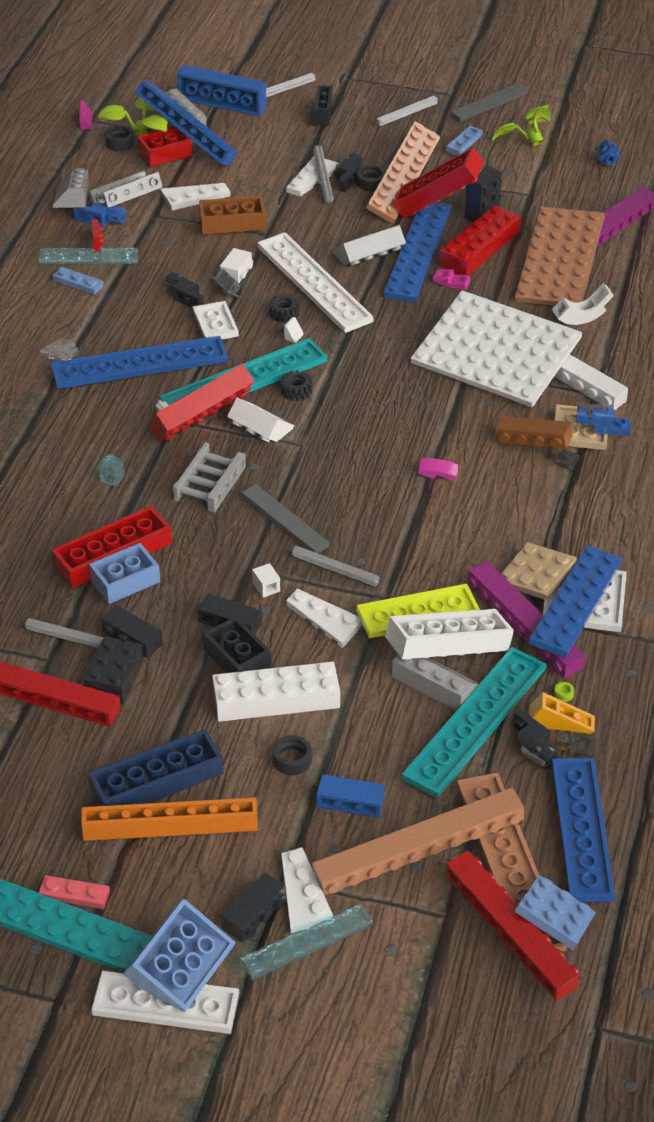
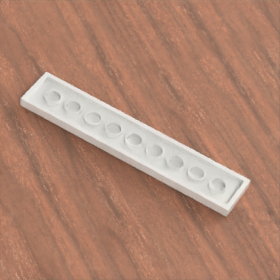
[258,232,373,333]

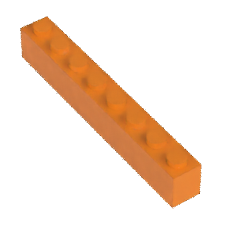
[82,798,258,841]

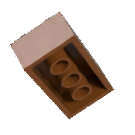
[199,195,266,235]

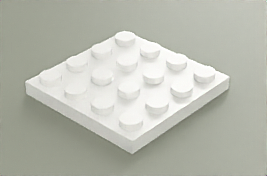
[543,570,626,632]

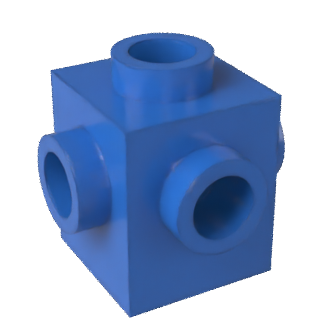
[595,139,620,167]

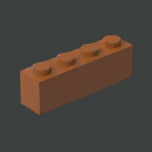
[495,416,572,450]

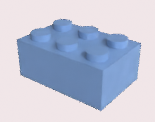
[89,543,160,604]

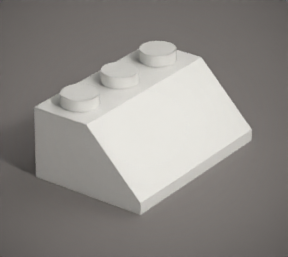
[227,398,294,442]

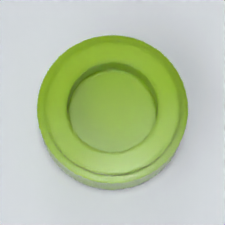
[553,682,574,702]

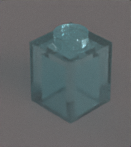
[98,454,125,486]

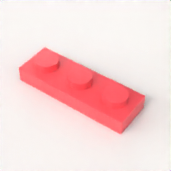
[39,875,110,910]

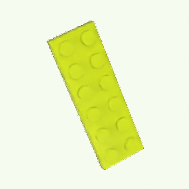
[356,584,480,638]

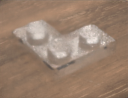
[40,338,78,361]

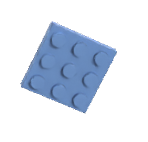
[515,875,596,950]

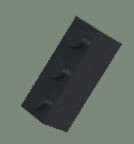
[314,85,333,126]
[198,593,262,634]
[101,605,163,658]
[221,872,286,943]

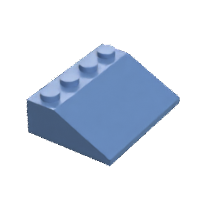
[123,898,236,1012]

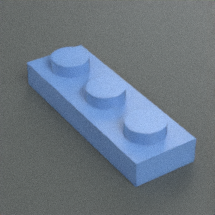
[446,126,483,155]
[53,267,104,295]

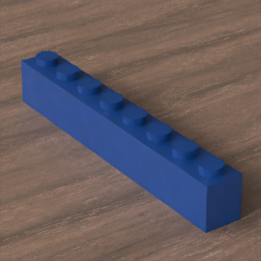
[135,80,238,165]

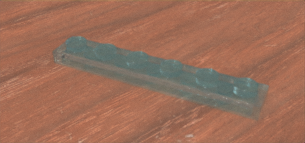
[39,248,138,264]
[241,904,373,980]

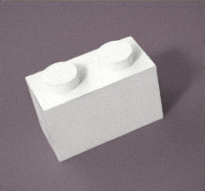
[220,248,253,283]

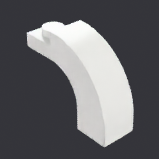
[552,284,614,325]

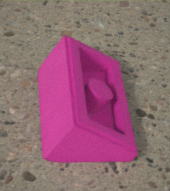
[79,100,92,130]

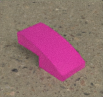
[433,269,471,290]
[418,458,458,481]

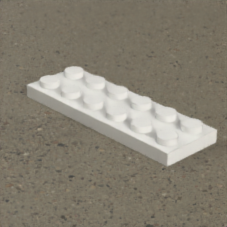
[92,971,239,1034]

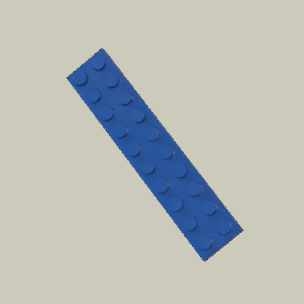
[384,202,452,303]
[51,336,228,389]

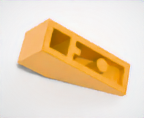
[529,692,595,734]

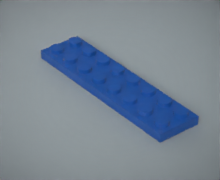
[529,545,623,658]
[552,758,615,902]

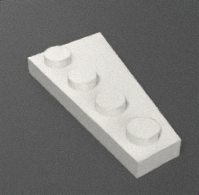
[286,156,338,196]
[161,183,230,210]
[287,589,363,648]
[282,848,333,933]

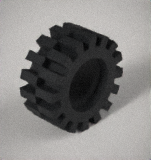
[269,294,299,323]
[281,370,312,401]

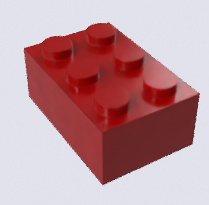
[137,126,192,167]

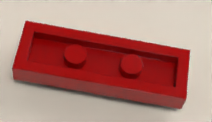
[91,219,103,252]

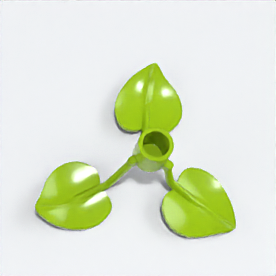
[98,98,168,137]
[492,105,551,146]

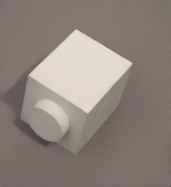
[252,563,280,598]

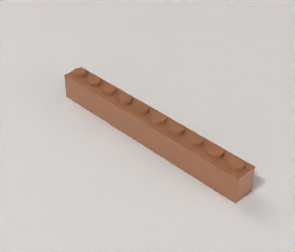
[312,787,524,896]

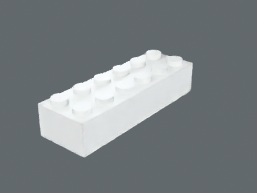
[385,609,514,660]
[213,661,340,722]

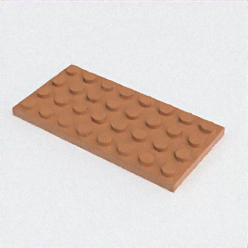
[515,207,604,306]

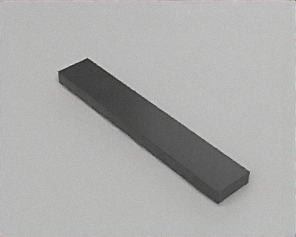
[451,83,528,122]
[242,484,329,553]

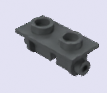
[210,269,240,297]

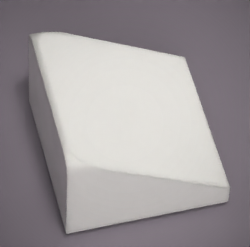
[284,317,303,343]

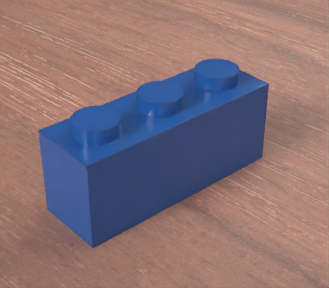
[317,774,385,818]

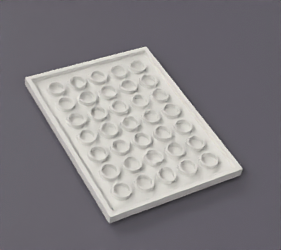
[411,291,582,407]

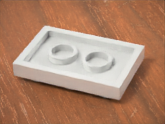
[193,301,239,339]

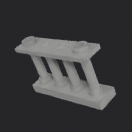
[88,171,163,208]
[172,442,246,513]

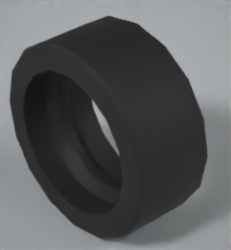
[105,125,134,151]
[356,165,386,191]
[272,735,312,775]

